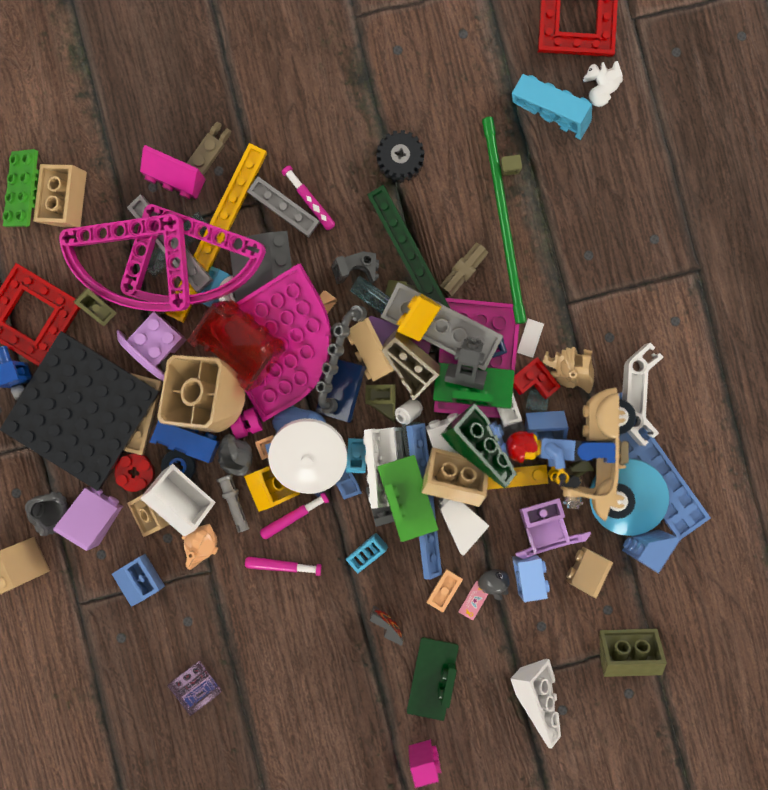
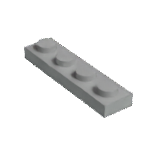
[247,177,320,238]

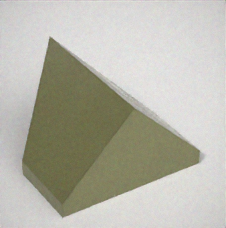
[366,384,395,423]

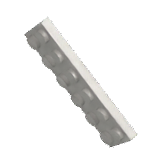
[381,282,503,371]

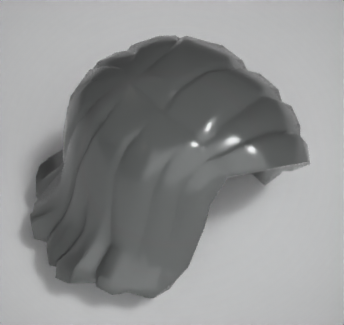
[218,433,253,476]
[25,492,68,536]

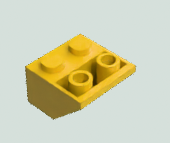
[397,294,442,341]

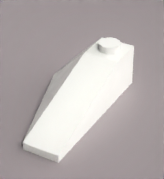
[511,659,561,749]

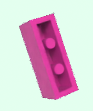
[409,739,441,788]

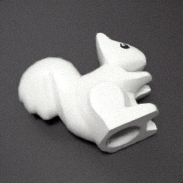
[583,61,623,107]

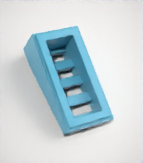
[345,533,388,574]

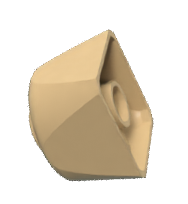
[157,355,245,433]

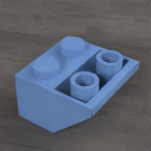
[112,554,165,607]

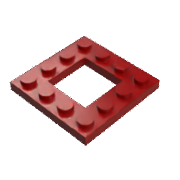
[538,0,618,57]
[0,263,80,366]

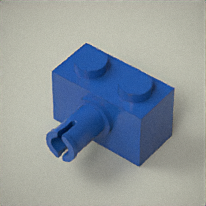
[0,346,32,388]

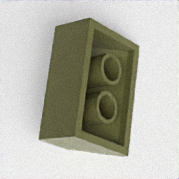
[599,629,667,677]

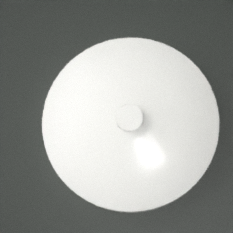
[268,419,347,494]

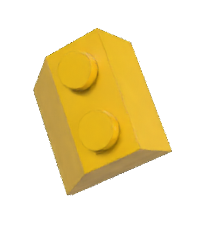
[244,466,300,512]

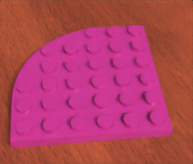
[206,264,331,422]

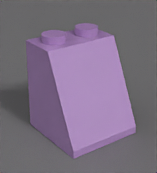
[53,487,123,551]

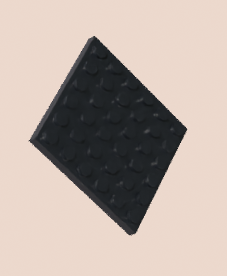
[0,331,160,491]

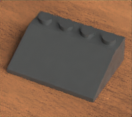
[230,231,292,302]

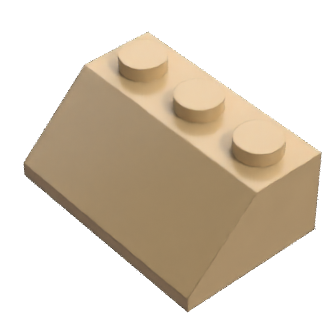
[33,164,87,228]
[347,317,394,382]
[422,447,488,507]

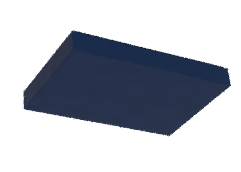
[316,357,366,423]

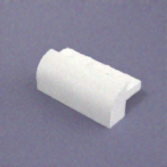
[363,427,405,509]

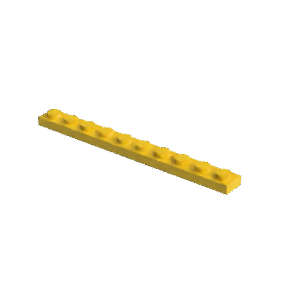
[165,143,267,323]

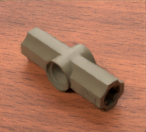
[439,242,489,297]

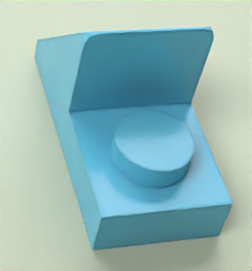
[346,438,366,473]

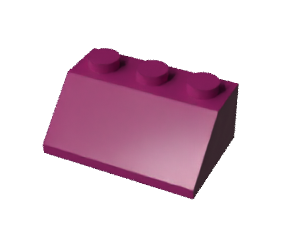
[140,145,206,200]

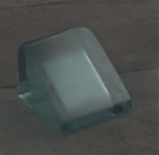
[526,389,548,412]

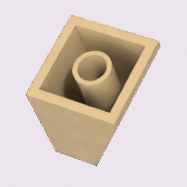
[0,537,50,594]

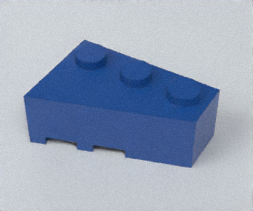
[150,420,221,463]

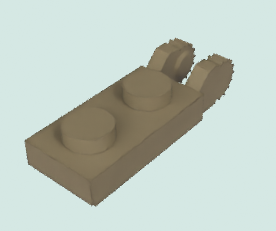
[187,121,231,176]

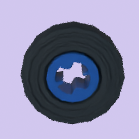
[161,450,196,479]

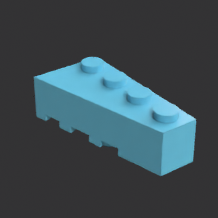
[512,74,592,140]

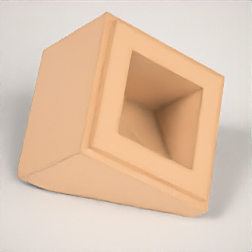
[319,290,337,314]

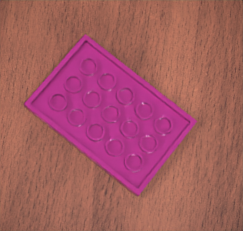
[434,298,519,418]

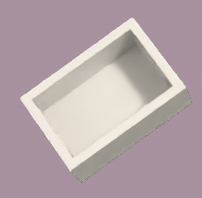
[140,464,216,537]

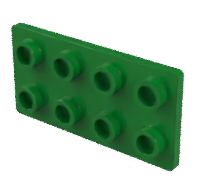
[433,363,515,409]

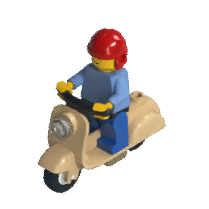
[506,387,636,521]

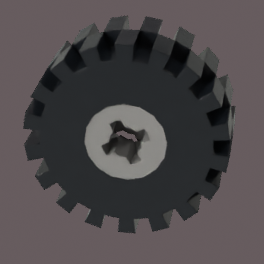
[376,130,424,183]

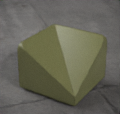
[501,154,522,177]
[567,459,594,477]

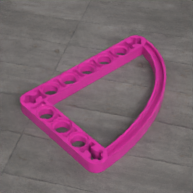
[120,204,266,305]
[59,214,190,312]

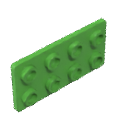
[3,149,39,227]
[377,455,438,542]

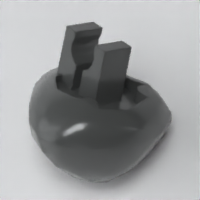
[478,569,510,600]

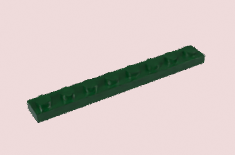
[367,185,450,308]

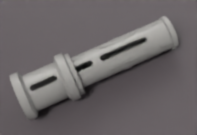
[216,474,250,533]

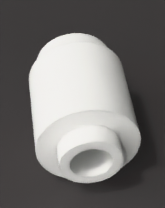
[395,399,423,425]

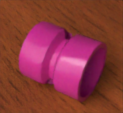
[230,407,263,440]

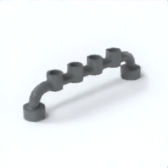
[316,305,367,413]

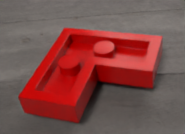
[513,357,561,399]

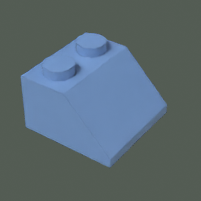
[524,411,568,439]

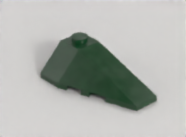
[441,403,517,488]

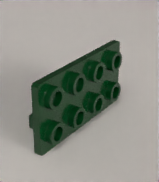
[407,637,459,721]

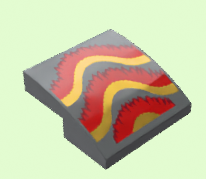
[370,606,403,646]

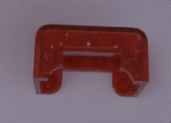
[187,300,286,392]

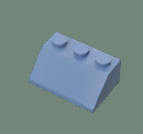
[622,529,681,573]

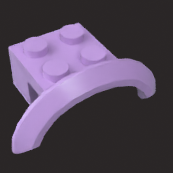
[117,312,187,381]
[515,498,591,559]

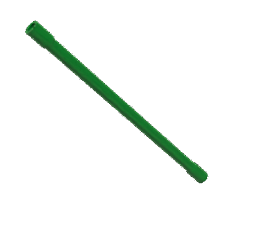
[482,117,527,324]

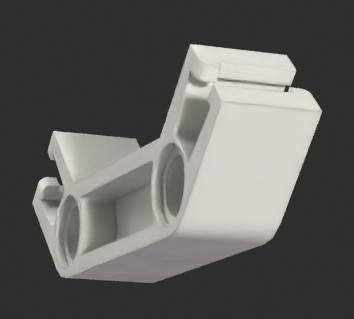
[622,342,663,446]

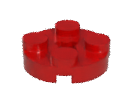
[115,453,155,492]

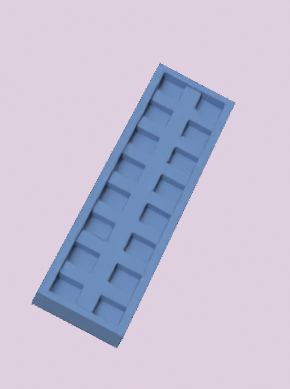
[619,392,711,539]

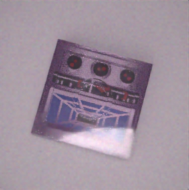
[167,661,222,716]

